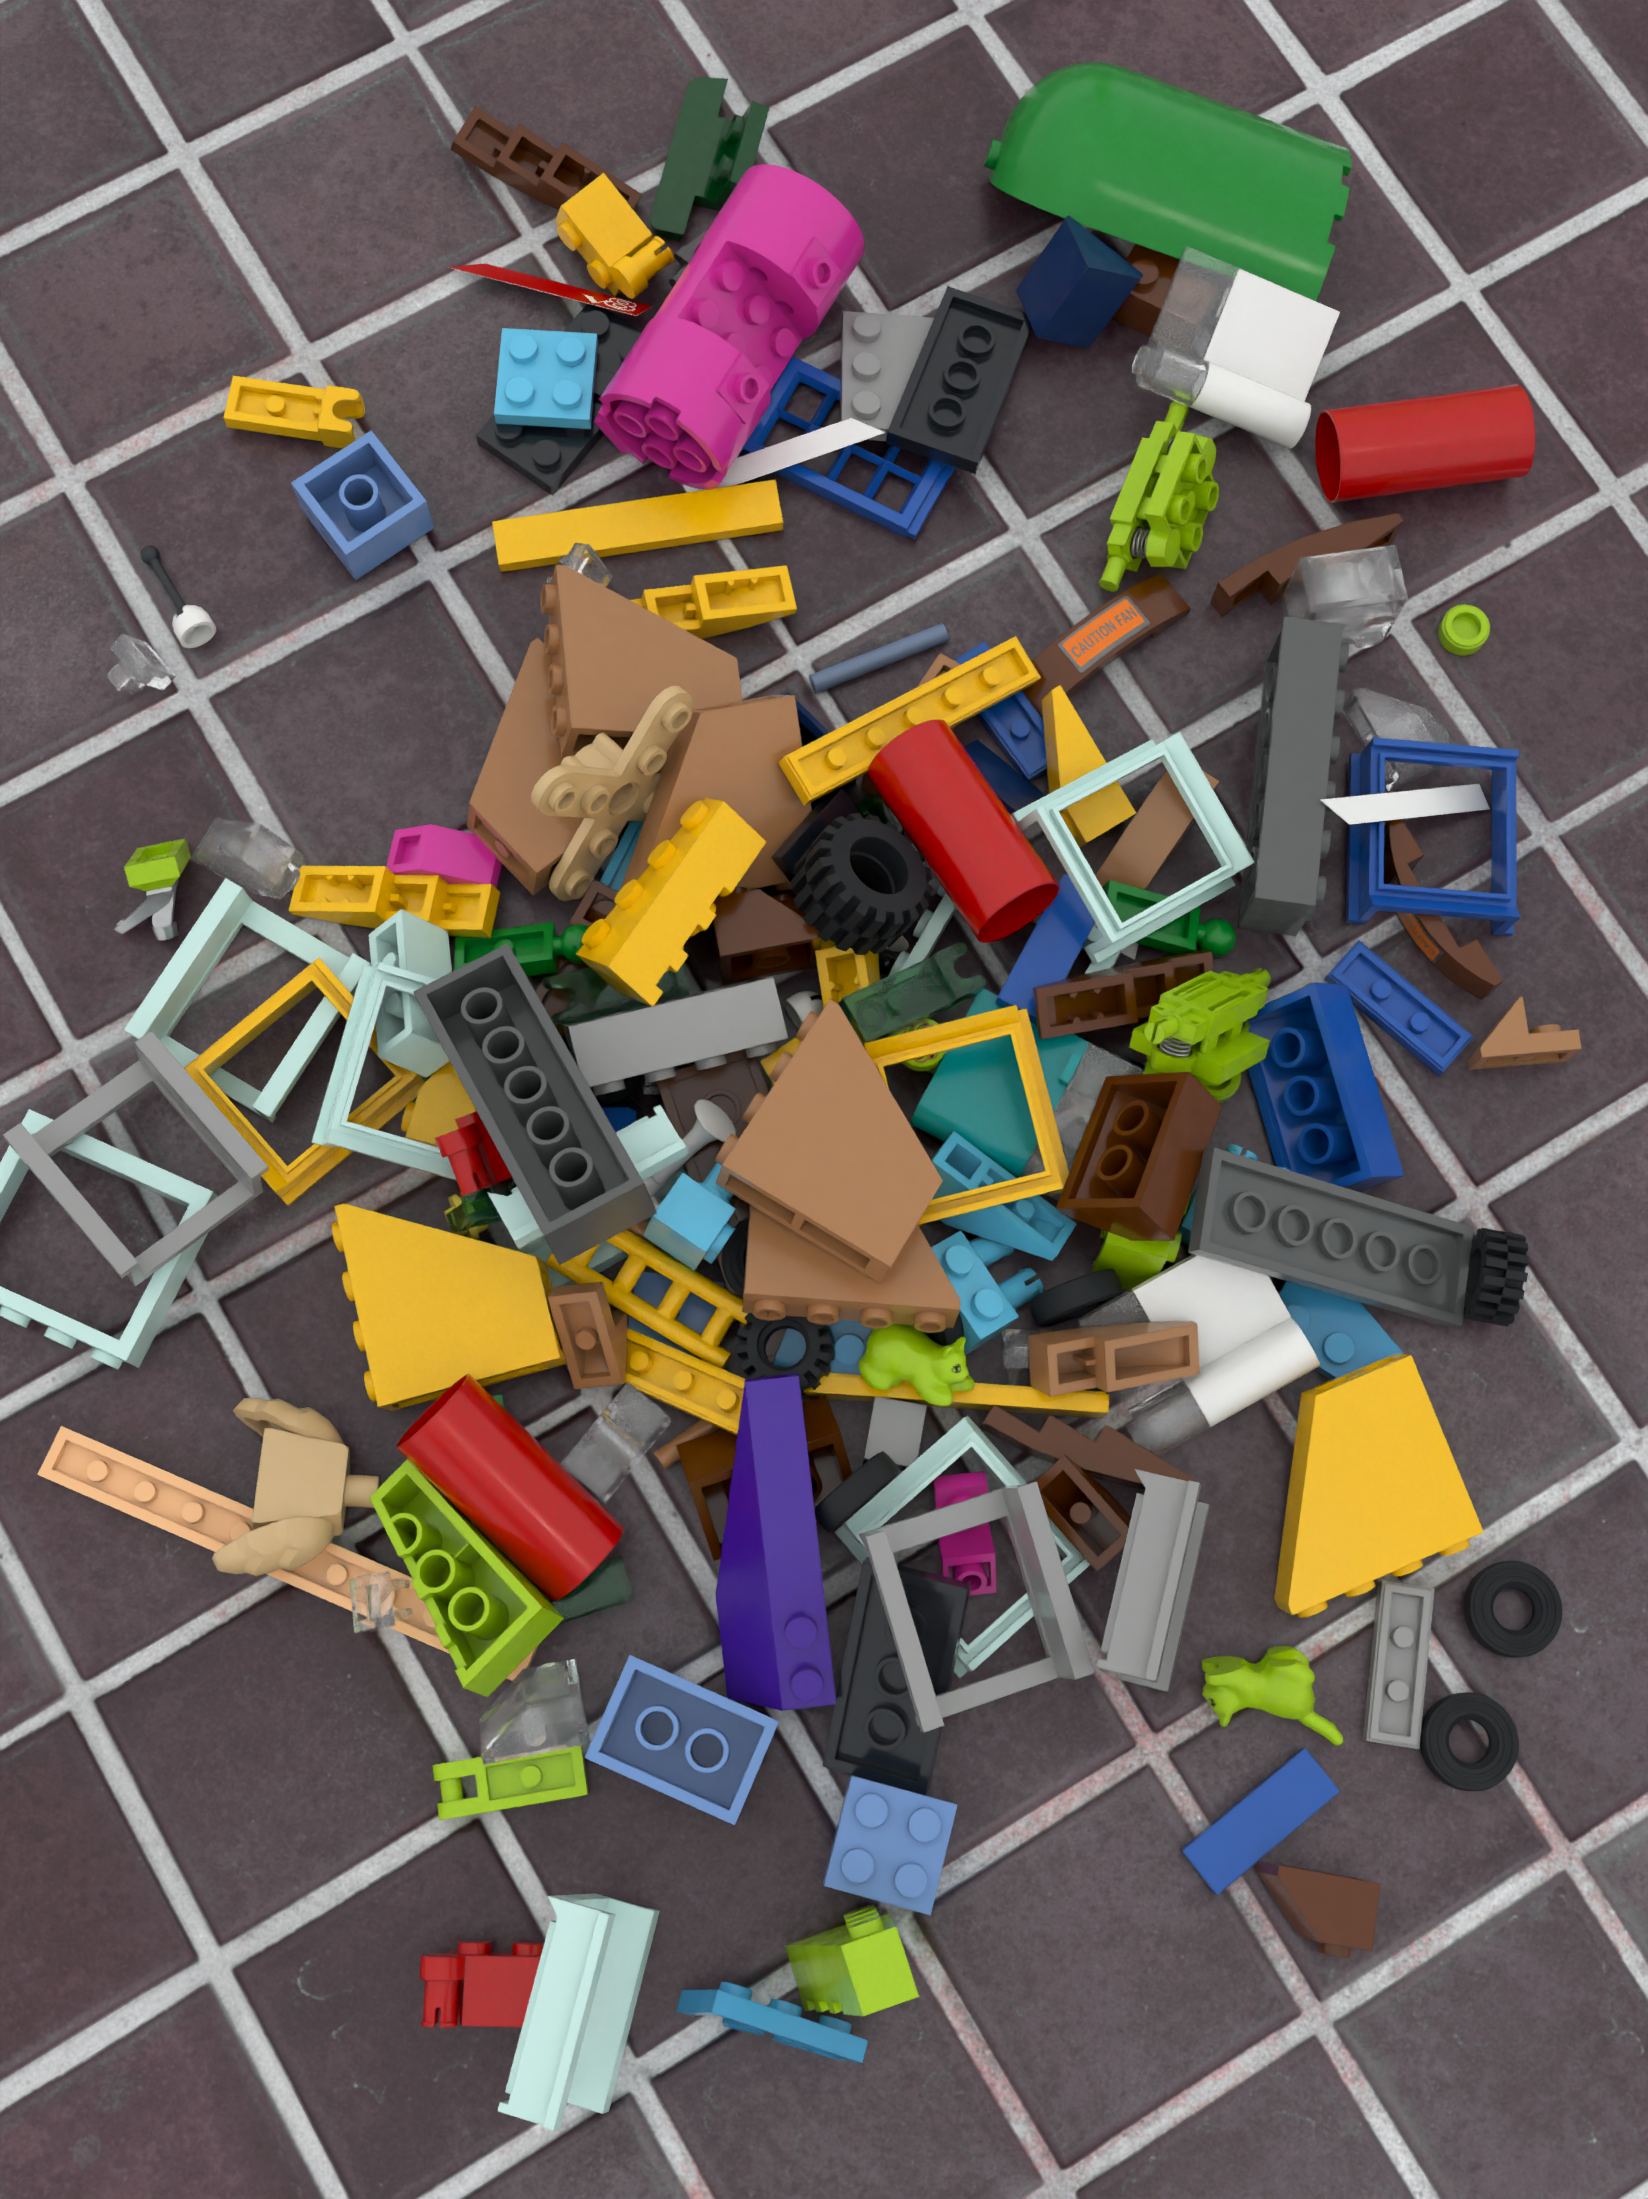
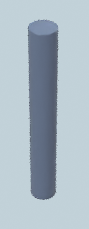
[809,623,949,693]

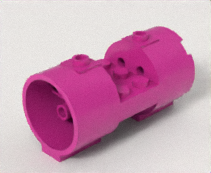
[593,164,865,489]

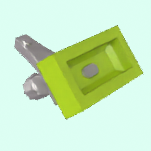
[114,838,191,941]

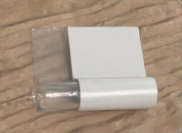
[1131,246,1340,449]
[1077,1254,1320,1456]

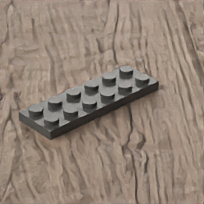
[1188,1147,1473,1328]

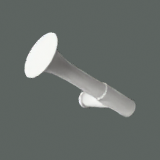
[643,1099,737,1217]

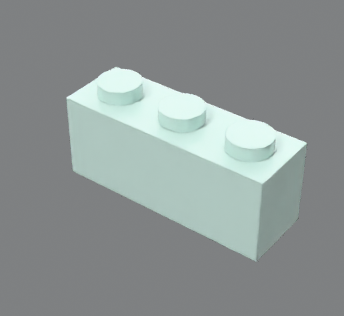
[369,909,452,1078]

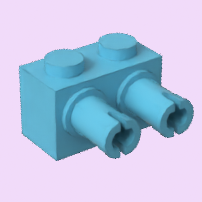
[643,1163,736,1271]
[931,1231,1043,1355]

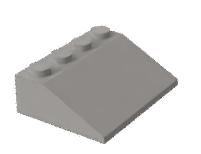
[563,977,788,1096]

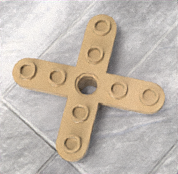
[531,685,693,901]

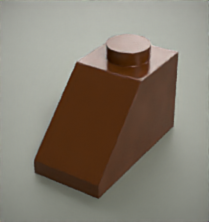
[1035,1454,1131,1572]
[1257,1860,1381,1958]

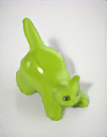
[858,1324,974,1406]
[1201,1646,1343,1746]

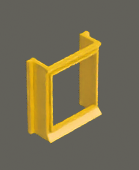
[184,958,425,1206]
[864,1005,1069,1227]

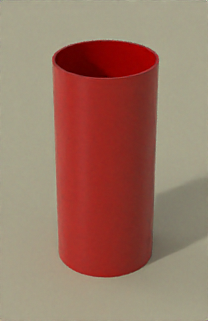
[1315,385,1535,503]
[867,719,1060,943]
[395,1373,624,1601]

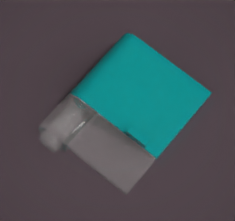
[910,987,1144,1201]

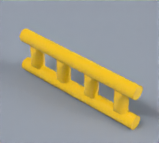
[546,1230,748,1369]

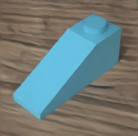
[931,1131,1077,1261]

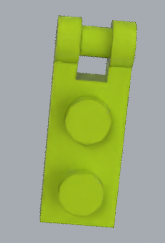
[432,1740,589,1820]

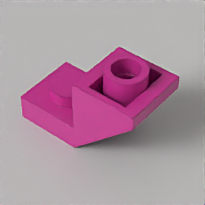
[386,824,502,887]
[933,1471,997,1596]

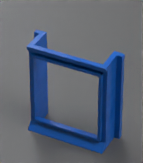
[1346,737,1521,936]

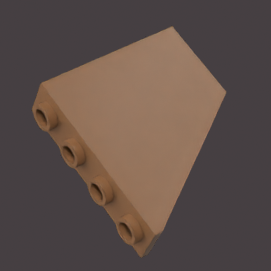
[540,565,743,757]
[467,638,665,896]
[620,694,812,897]
[715,999,943,1284]
[742,1204,960,1333]

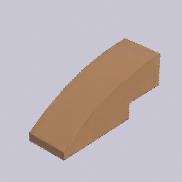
[1095,770,1219,890]
[1028,1321,1200,1397]

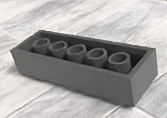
[1237,616,1349,936]
[413,943,657,1265]

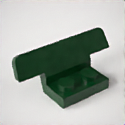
[650,77,769,241]

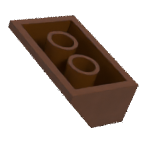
[1056,1072,1222,1241]
[676,1395,852,1561]

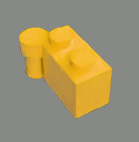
[555,173,674,299]

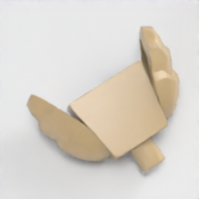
[212,1398,380,1576]

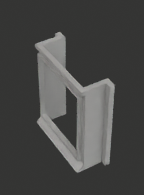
[3,1031,269,1287]
[1096,1469,1210,1693]
[859,1481,1095,1733]

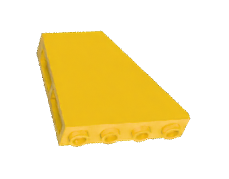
[332,1204,567,1412]
[1274,1353,1484,1618]

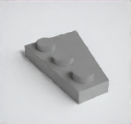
[840,311,934,441]

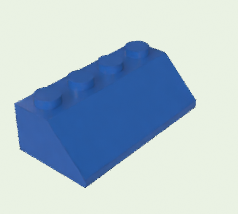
[1247,982,1404,1192]

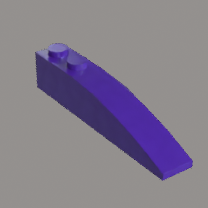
[715,1373,836,1711]

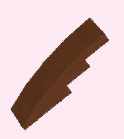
[450,106,642,210]
[1210,513,1404,617]
[1033,950,1214,1039]
[980,1405,1197,1489]

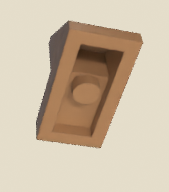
[1467,996,1582,1070]
[547,1282,628,1389]

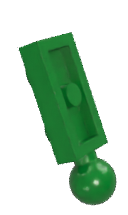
[1097,880,1236,957]
[453,922,589,976]

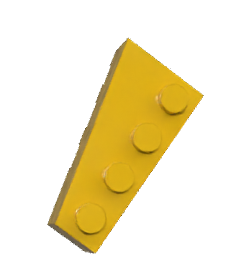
[576,798,766,1007]

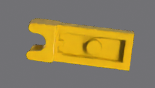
[223,376,365,449]

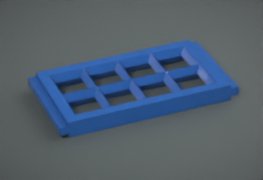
[739,356,956,540]

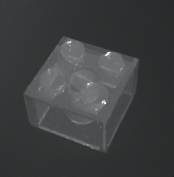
[1281,545,1408,648]

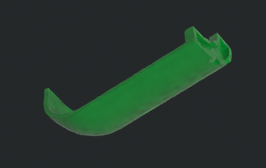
[983,62,1352,301]

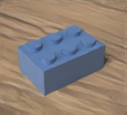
[584,1655,779,1825]

